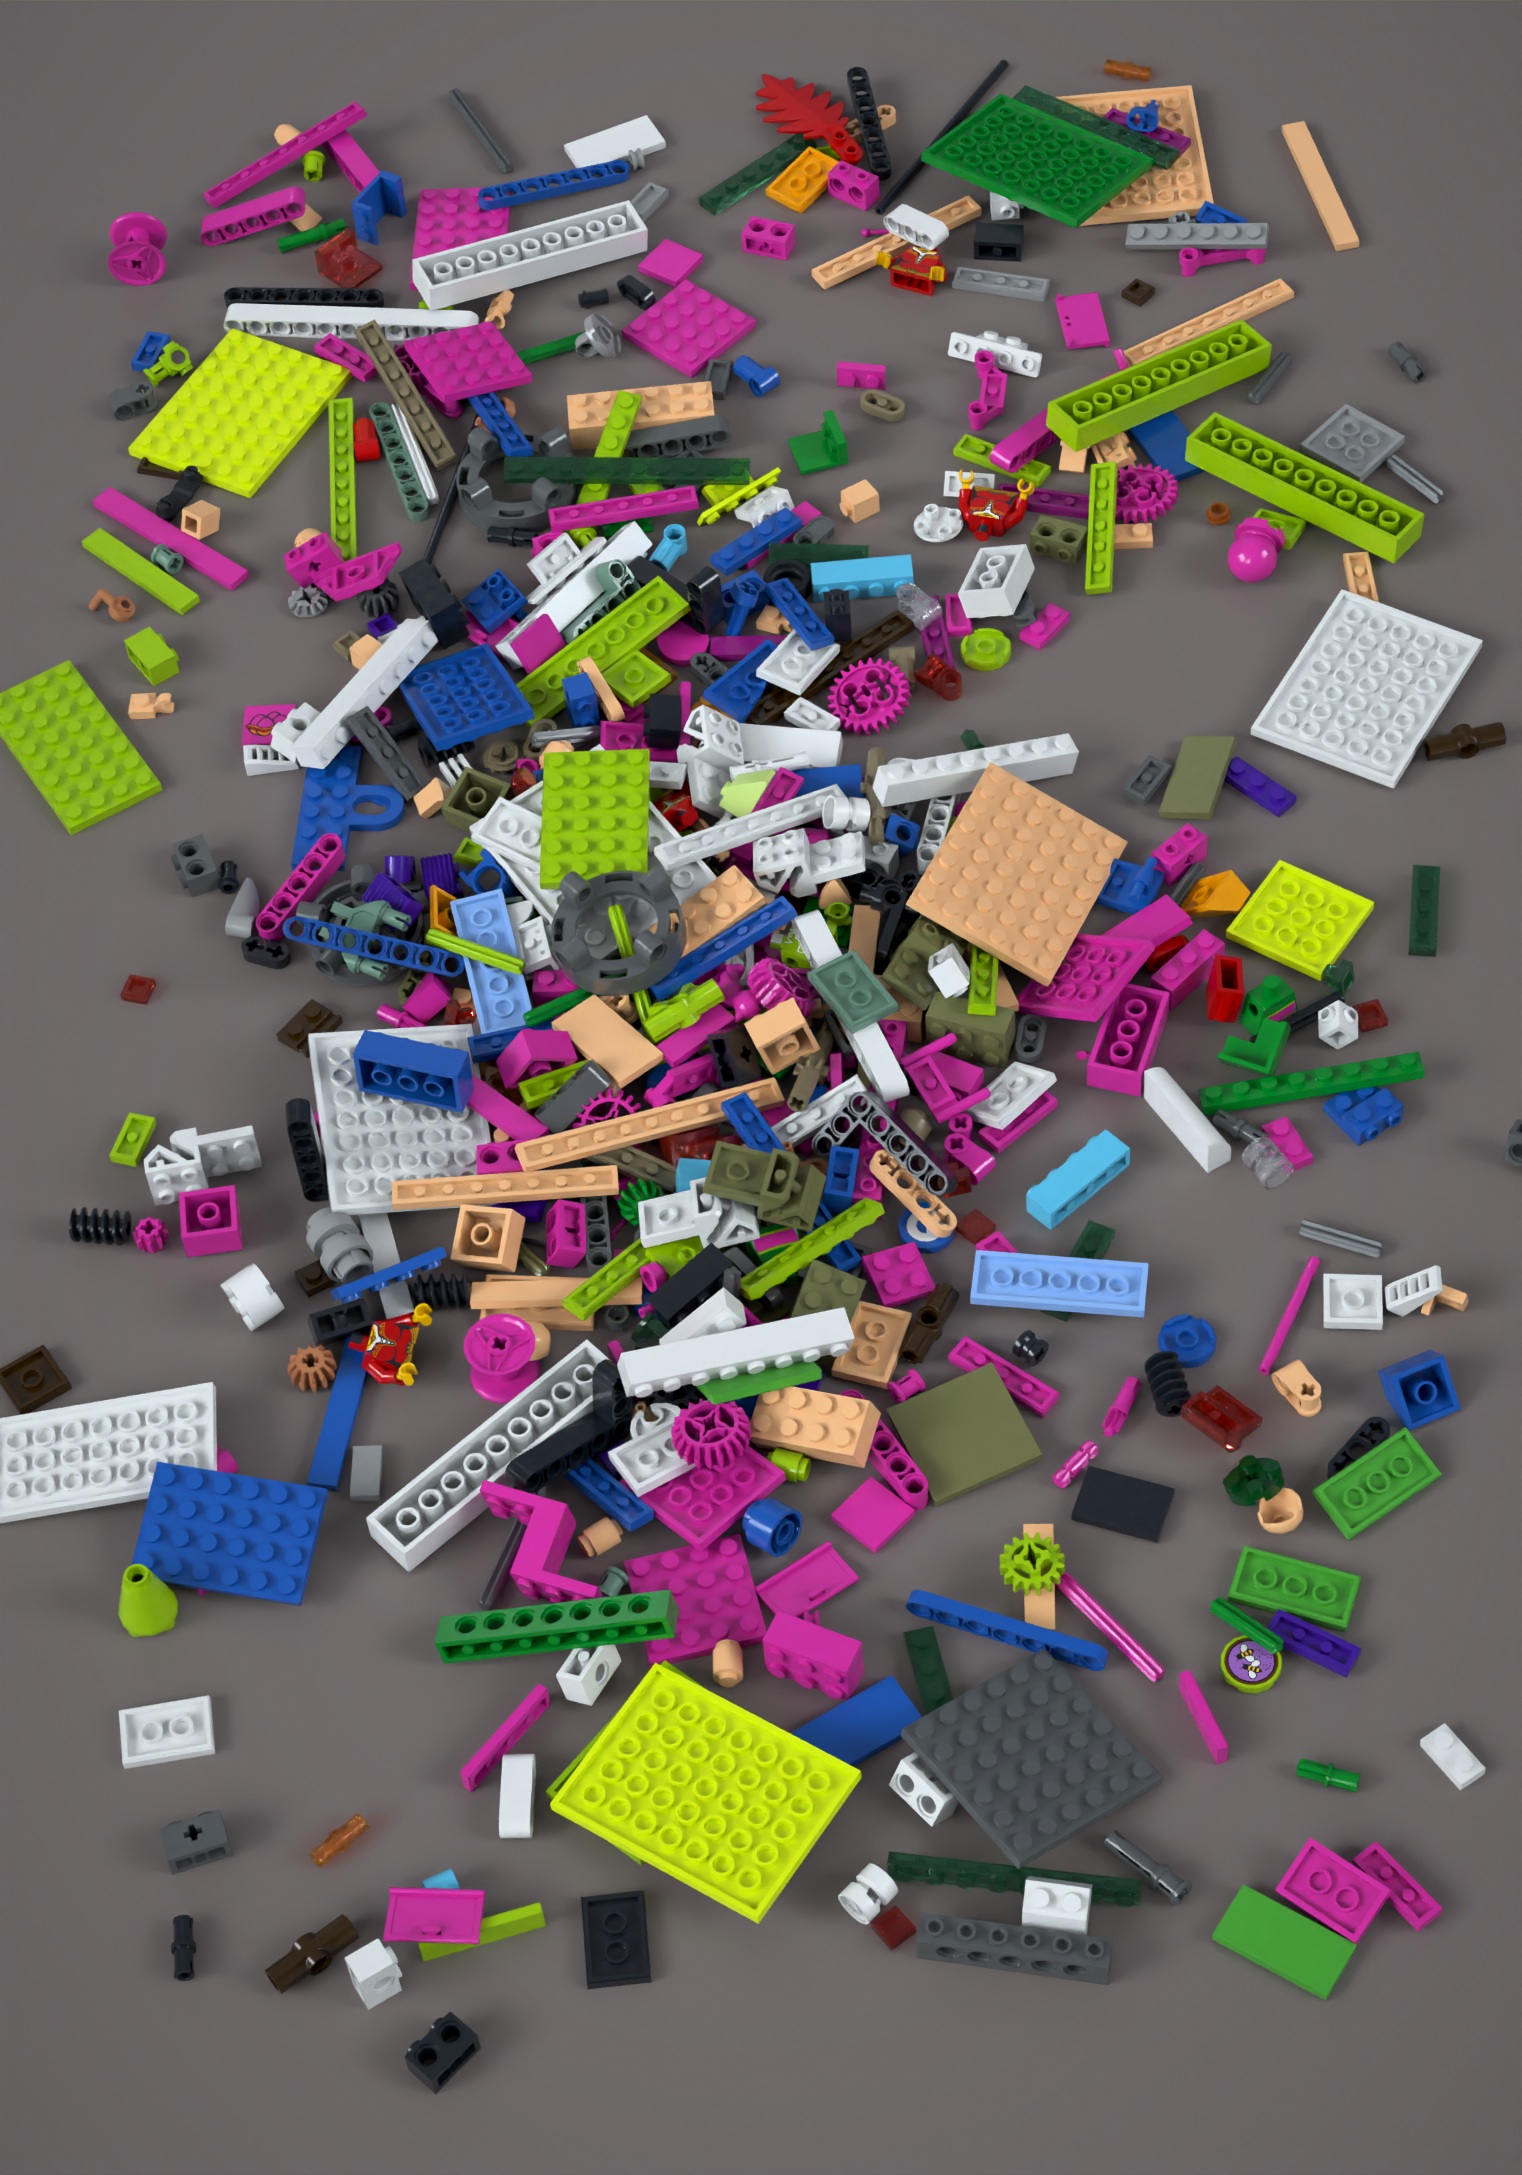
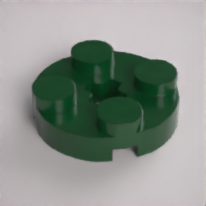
[1223,1455,1285,1506]

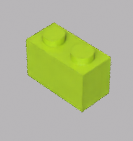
[124,627,179,686]

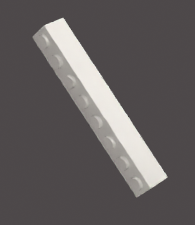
[495,521,653,670]
[291,618,439,769]
[873,733,1079,807]
[617,1307,855,1397]

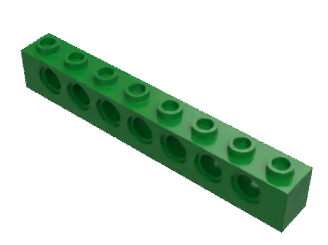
[434,1590,679,1664]

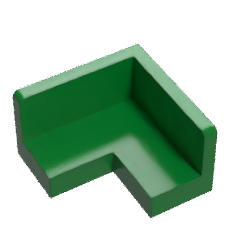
[1216,1018,1291,1077]

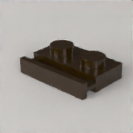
[277,999,343,1058]

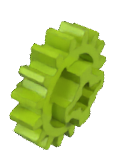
[1000,1533,1065,1596]

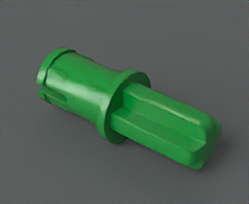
[1296,1758,1360,1793]

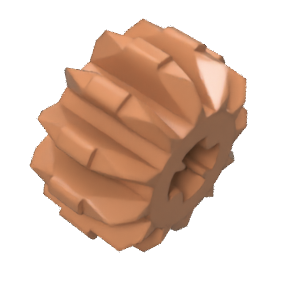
[287,1343,337,1393]

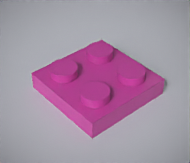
[861,1242,935,1308]

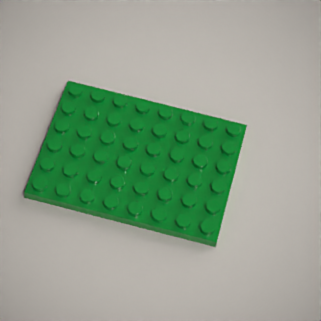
[921,93,1154,228]

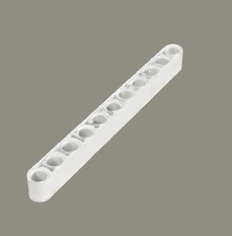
[223,303,479,341]

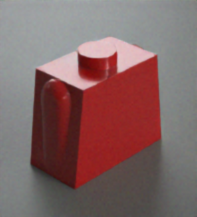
[1206,954,1244,1023]

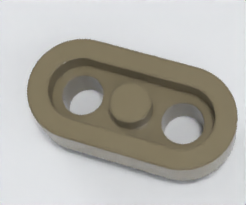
[860,389,905,422]
[523,719,557,763]

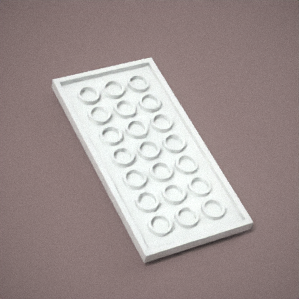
[0,1382,217,1523]

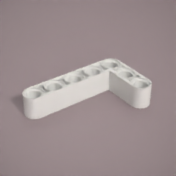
[887,758,962,875]

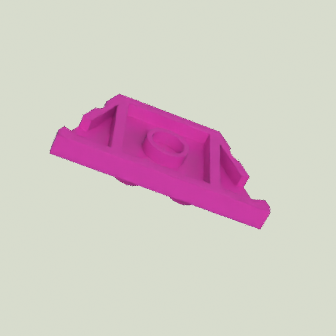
[311,542,403,602]

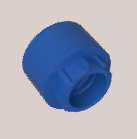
[743,1498,803,1557]

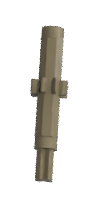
[860,747,887,846]
[787,1019,839,1112]

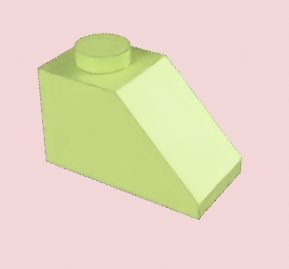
[719,769,776,818]

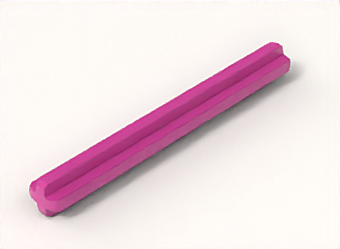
[1055,1571,1165,1682]

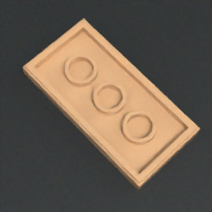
[552,994,664,1088]
[479,1274,596,1331]

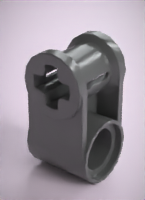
[109,381,158,421]

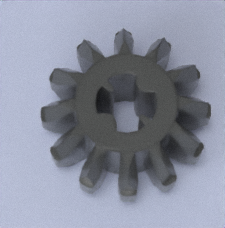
[356,577,399,618]

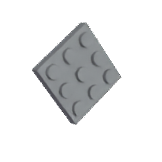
[1300,404,1405,483]

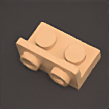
[1091,431,1137,470]

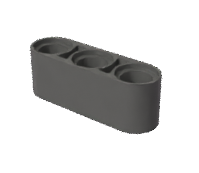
[535,1060,612,1134]

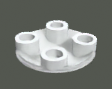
[914,504,963,542]

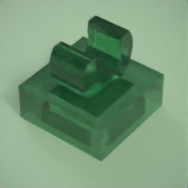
[1322,959,1355,997]

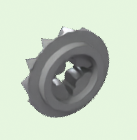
[288,584,328,617]

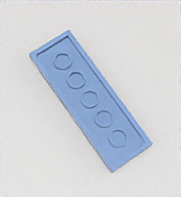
[450,888,532,1034]
[970,1250,1149,1318]

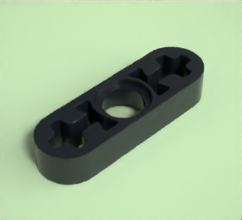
[1327,1417,1390,1480]

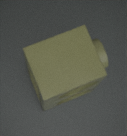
[1030,514,1088,565]

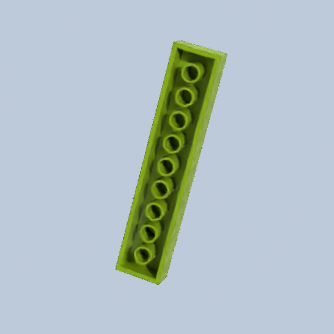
[1046,319,1272,452]
[1185,412,1424,563]

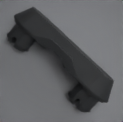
[156,465,203,522]

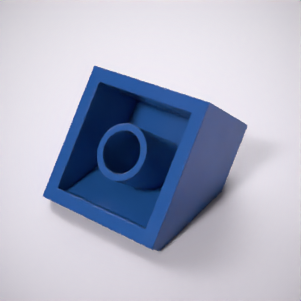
[1378,1350,1461,1431]

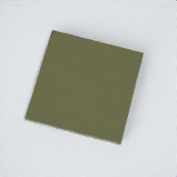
[886,1362,1043,1507]

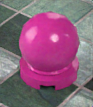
[1227,518,1285,583]

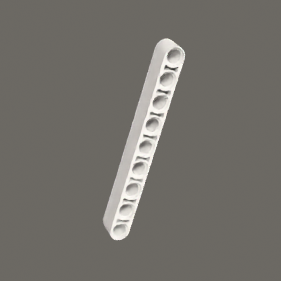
[791,910,909,1103]

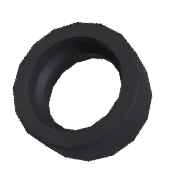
[763,559,812,603]

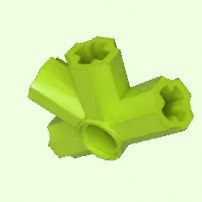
[642,978,725,1043]

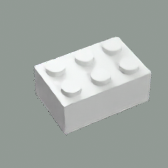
[958,544,1035,618]

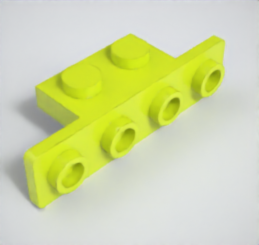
[697,465,781,526]

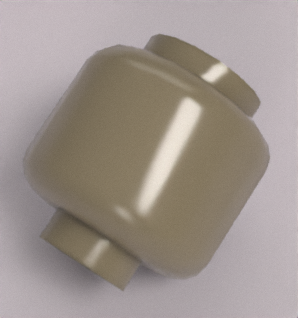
[898,1107,932,1149]

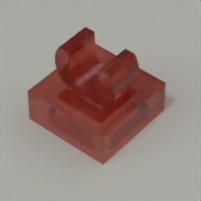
[444,1000,475,1028]
[941,1161,971,1198]

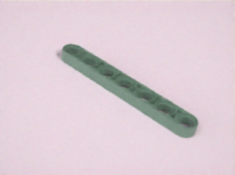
[369,402,430,522]

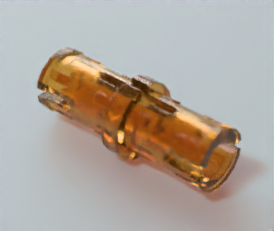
[1104,59,1151,82]
[309,1813,369,1868]

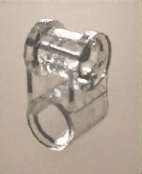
[896,583,943,630]

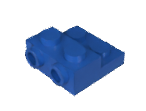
[1323,1086,1404,1146]

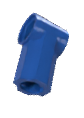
[733,355,780,397]

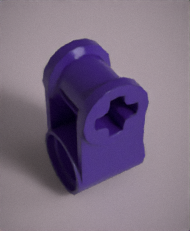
[385,855,416,883]

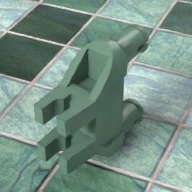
[319,900,411,981]

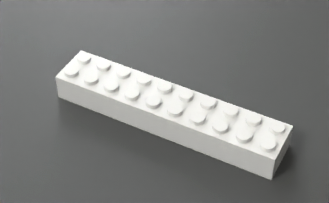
[412,200,648,311]
[366,1340,611,1572]

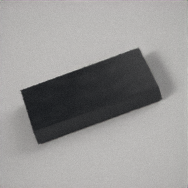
[1071,1466,1175,1543]
[581,1890,652,1989]

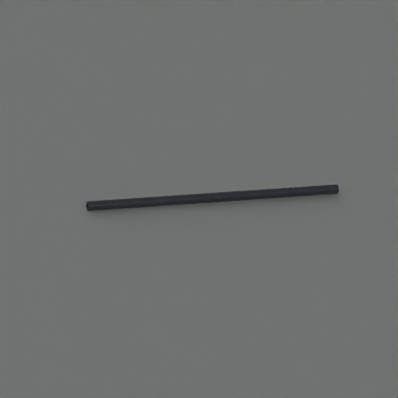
[875,60,1008,215]
[423,391,495,566]

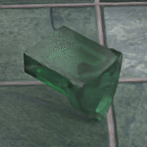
[631,1312,669,1344]

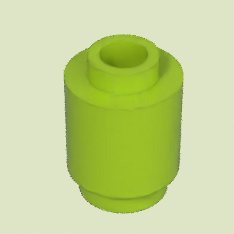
[767,1447,811,1483]

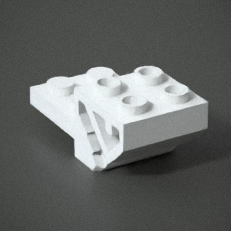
[677,705,744,820]
[753,828,866,898]
[144,1125,262,1206]
[638,1177,760,1248]

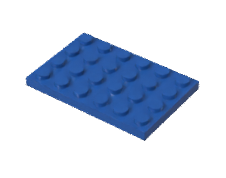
[397,643,534,751]
[131,1461,328,1607]

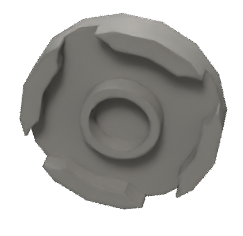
[575,312,621,359]

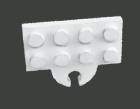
[608,1400,730,1497]

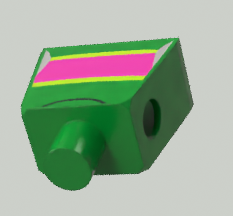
[1240,975,1298,1036]
[745,1224,800,1288]

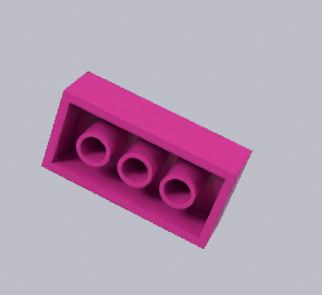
[1087,983,1170,1097]

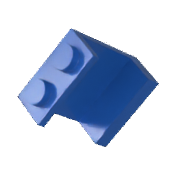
[351,170,407,246]

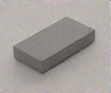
[630,182,669,222]
[350,1445,383,1502]

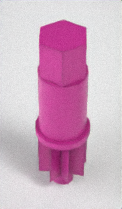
[1101,1376,1142,1437]

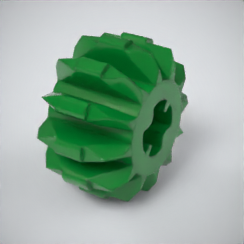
[617,1177,664,1226]

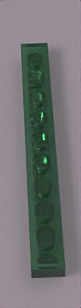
[503,457,750,485]

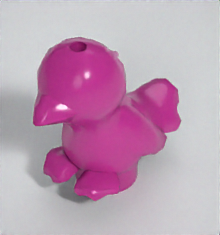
[715,964,763,1022]

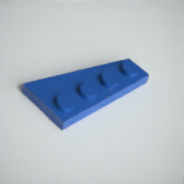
[703,639,778,723]

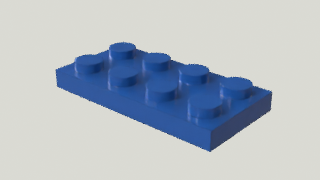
[330,1246,447,1304]

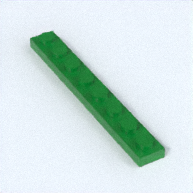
[1198,1051,1425,1115]

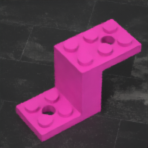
[479,1480,603,1604]

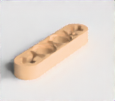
[869,1150,957,1238]

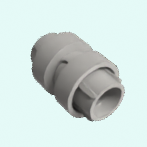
[306,1207,374,1285]

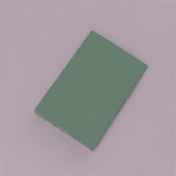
[807,950,899,1034]

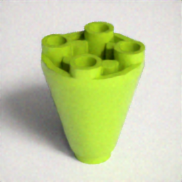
[118,1564,178,1637]

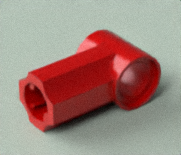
[353,417,381,463]

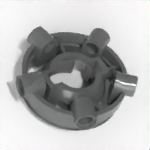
[296,864,430,986]

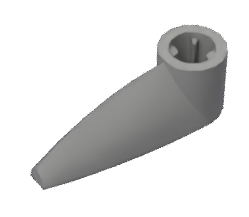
[225,877,260,939]

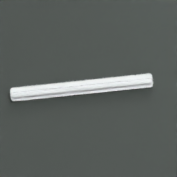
[391,404,440,506]

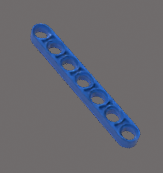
[478,160,629,210]
[283,916,464,977]
[906,1590,1109,1671]

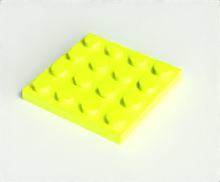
[1226,860,1374,981]

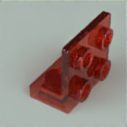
[314,227,383,288]

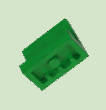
[788,410,848,475]

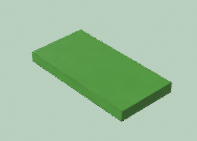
[696,1360,822,1405]
[1312,1427,1442,1541]
[1228,1546,1362,1632]
[1212,1884,1357,2001]

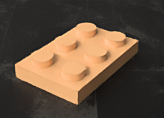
[832,1301,913,1389]

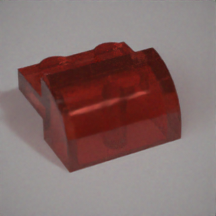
[659,1126,740,1168]
[1181,1385,1263,1453]

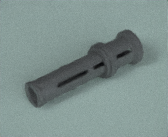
[1104,1830,1192,1906]

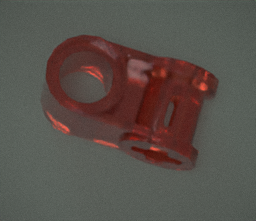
[914,654,963,701]

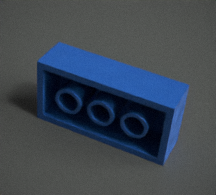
[353,1030,474,1113]

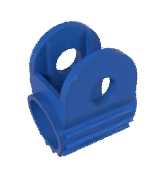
[458,848,525,901]

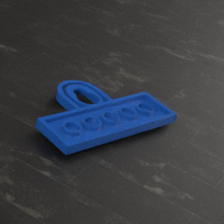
[291,746,405,871]

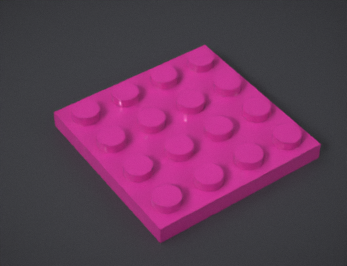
[622,279,756,378]
[404,321,532,403]
[1015,934,1155,1022]
[620,1446,786,1552]
[624,1534,767,1669]

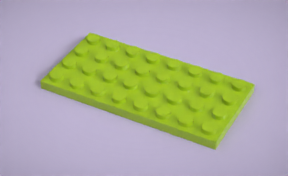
[0,660,163,835]

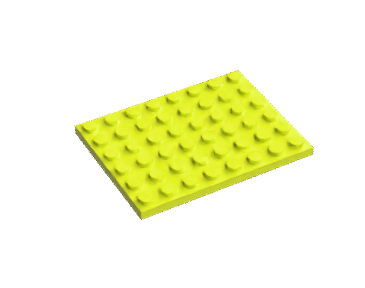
[128,328,353,498]
[550,1663,862,1924]

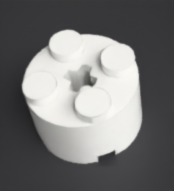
[220,1263,285,1332]

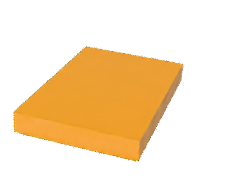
[765,146,839,214]

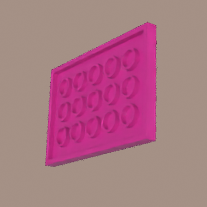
[410,187,512,291]

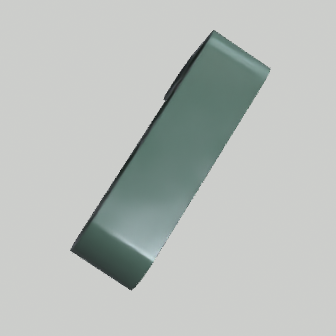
[561,559,641,645]

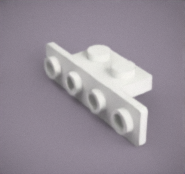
[948,331,1042,378]
[526,533,607,605]

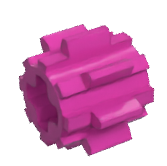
[132,1217,169,1254]

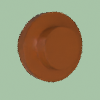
[1206,502,1231,525]

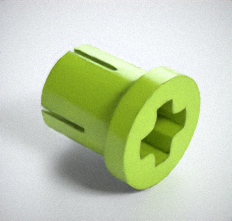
[302,151,325,182]

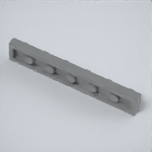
[1125,223,1269,250]

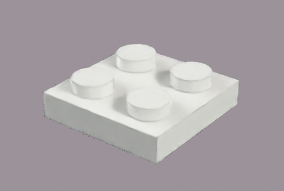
[1323,1274,1383,1330]

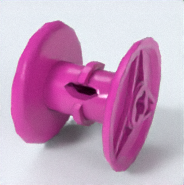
[108,212,167,286]
[464,1314,541,1403]

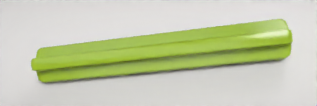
[425,928,526,975]

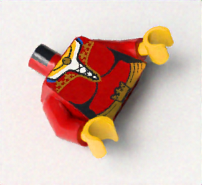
[875,246,948,296]
[959,469,1035,542]
[651,781,699,833]
[348,1303,432,1386]

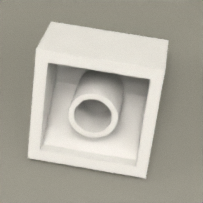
[1022,1876,1092,1936]

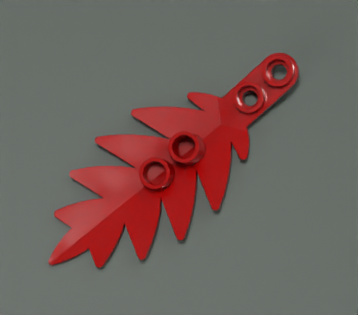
[756,74,863,166]

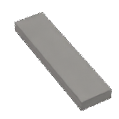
[952,267,1050,302]

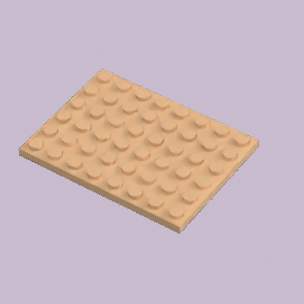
[1055,85,1214,226]
[906,762,1128,987]

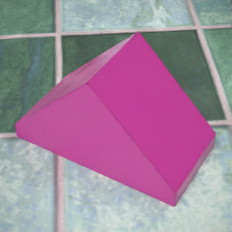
[403,972,452,1024]

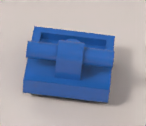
[461,569,528,634]
[1095,857,1165,915]

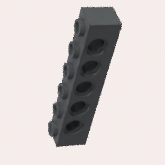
[916,1912,1113,1985]

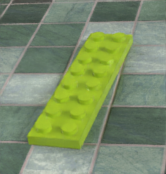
[516,576,691,729]

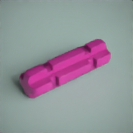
[1052,1440,1098,1489]

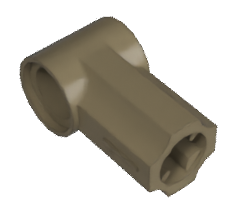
[889,646,916,692]

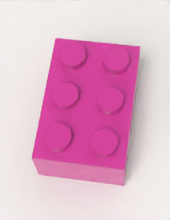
[763,1610,864,1701]

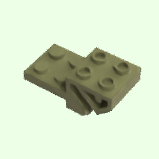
[880,914,969,1011]
[703,1140,826,1232]

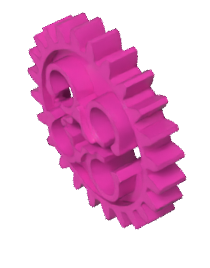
[1115,463,1179,525]
[828,658,911,736]

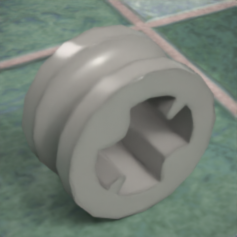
[628,148,645,171]

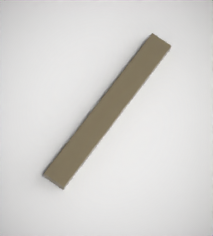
[354,319,459,471]

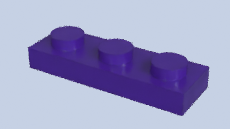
[1224,756,1297,817]
[1267,1609,1361,1678]

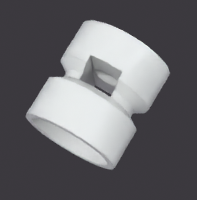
[822,795,870,832]
[838,1863,898,1925]

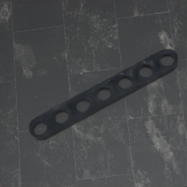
[847,67,892,181]
[224,287,384,308]

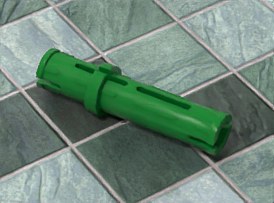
[277,218,347,254]

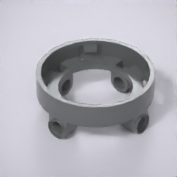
[456,426,578,532]
[551,865,687,996]

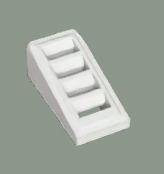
[243,745,299,776]
[1385,1265,1443,1317]

